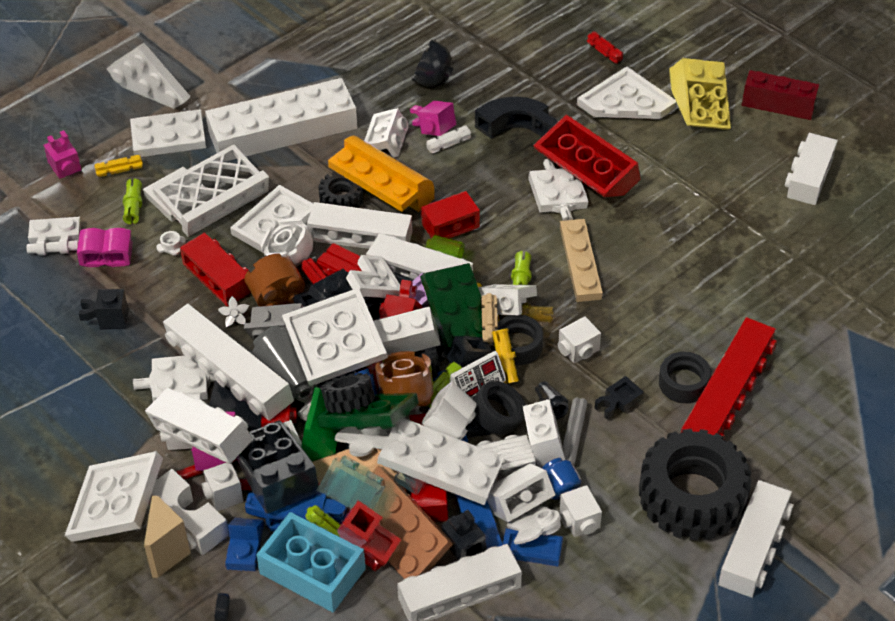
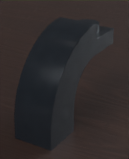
[475,97,558,139]

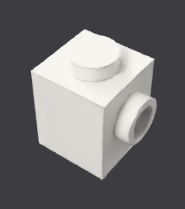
[558,317,601,364]
[201,462,243,511]
[560,485,602,537]

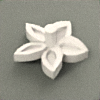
[218,296,249,327]

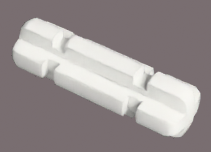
[426,126,471,154]

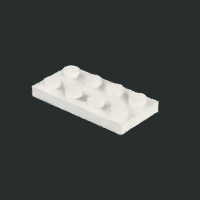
[377,418,505,505]

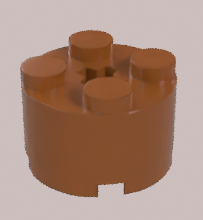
[245,253,305,307]
[375,351,434,406]

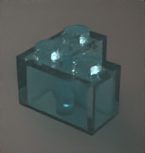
[317,455,386,510]

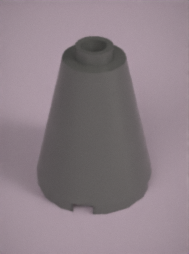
[249,325,315,400]

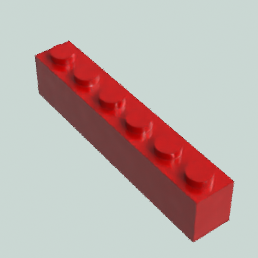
[681,317,777,438]

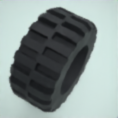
[639,429,752,540]

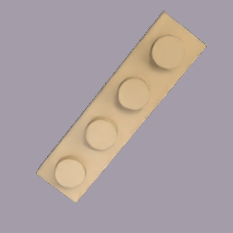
[560,219,603,302]

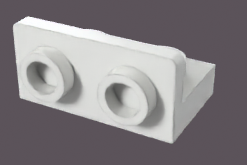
[364,109,408,158]
[478,284,537,315]

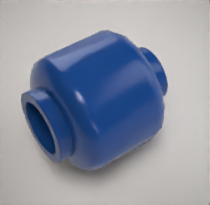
[542,458,582,500]

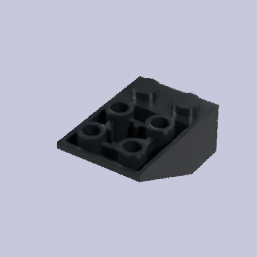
[236,420,320,514]

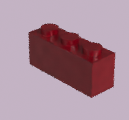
[741,70,819,120]

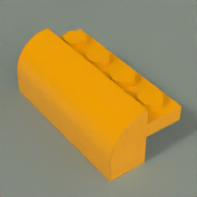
[328,136,435,212]

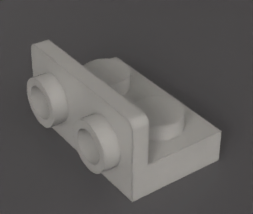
[244,303,304,340]

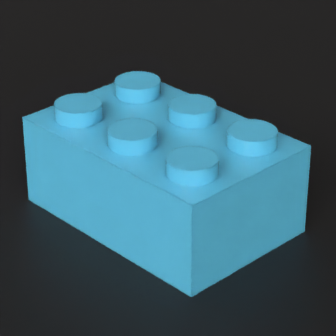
[257,512,366,613]

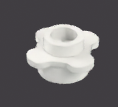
[157,231,186,255]

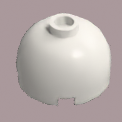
[261,218,313,267]

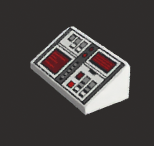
[450,351,505,399]

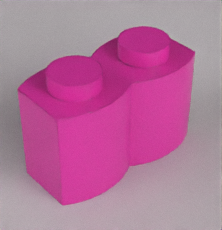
[77,228,133,267]

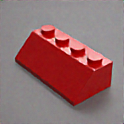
[533,114,641,197]

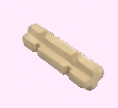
[481,293,498,344]

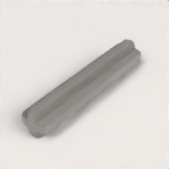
[563,397,587,465]

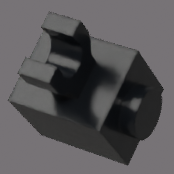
[79,289,129,330]
[441,510,487,560]

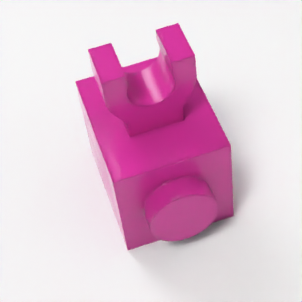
[410,101,456,136]
[44,130,81,179]

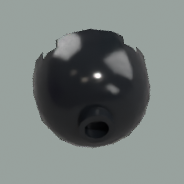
[412,39,454,87]

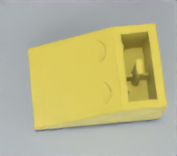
[670,58,731,130]

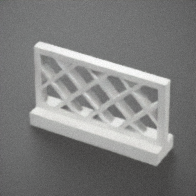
[153,144,269,237]

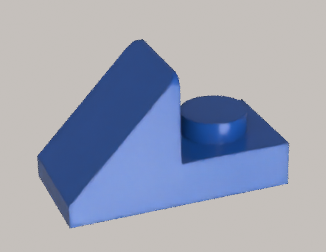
[225,518,264,571]

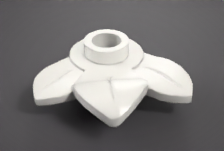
[335,426,389,457]
[506,506,561,545]

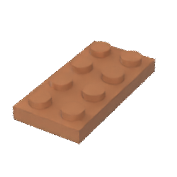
[345,465,454,579]

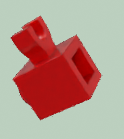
[379,280,424,319]

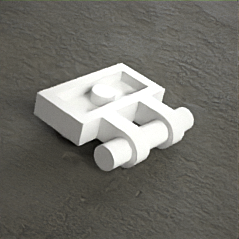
[27,217,81,256]

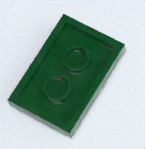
[420,263,485,350]
[317,393,419,430]

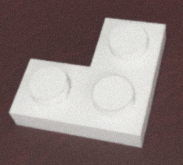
[346,255,400,298]

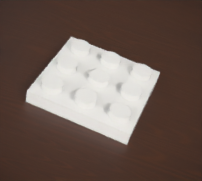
[282,288,388,387]
[65,451,163,542]

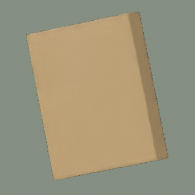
[144,496,191,578]

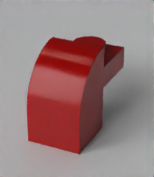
[338,500,401,566]

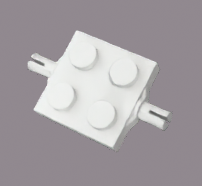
[528,159,588,221]
[133,356,216,402]

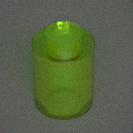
[425,235,465,259]

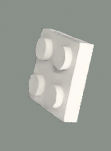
[143,167,212,222]

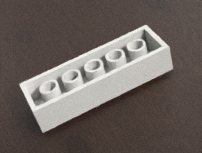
[205,78,357,162]

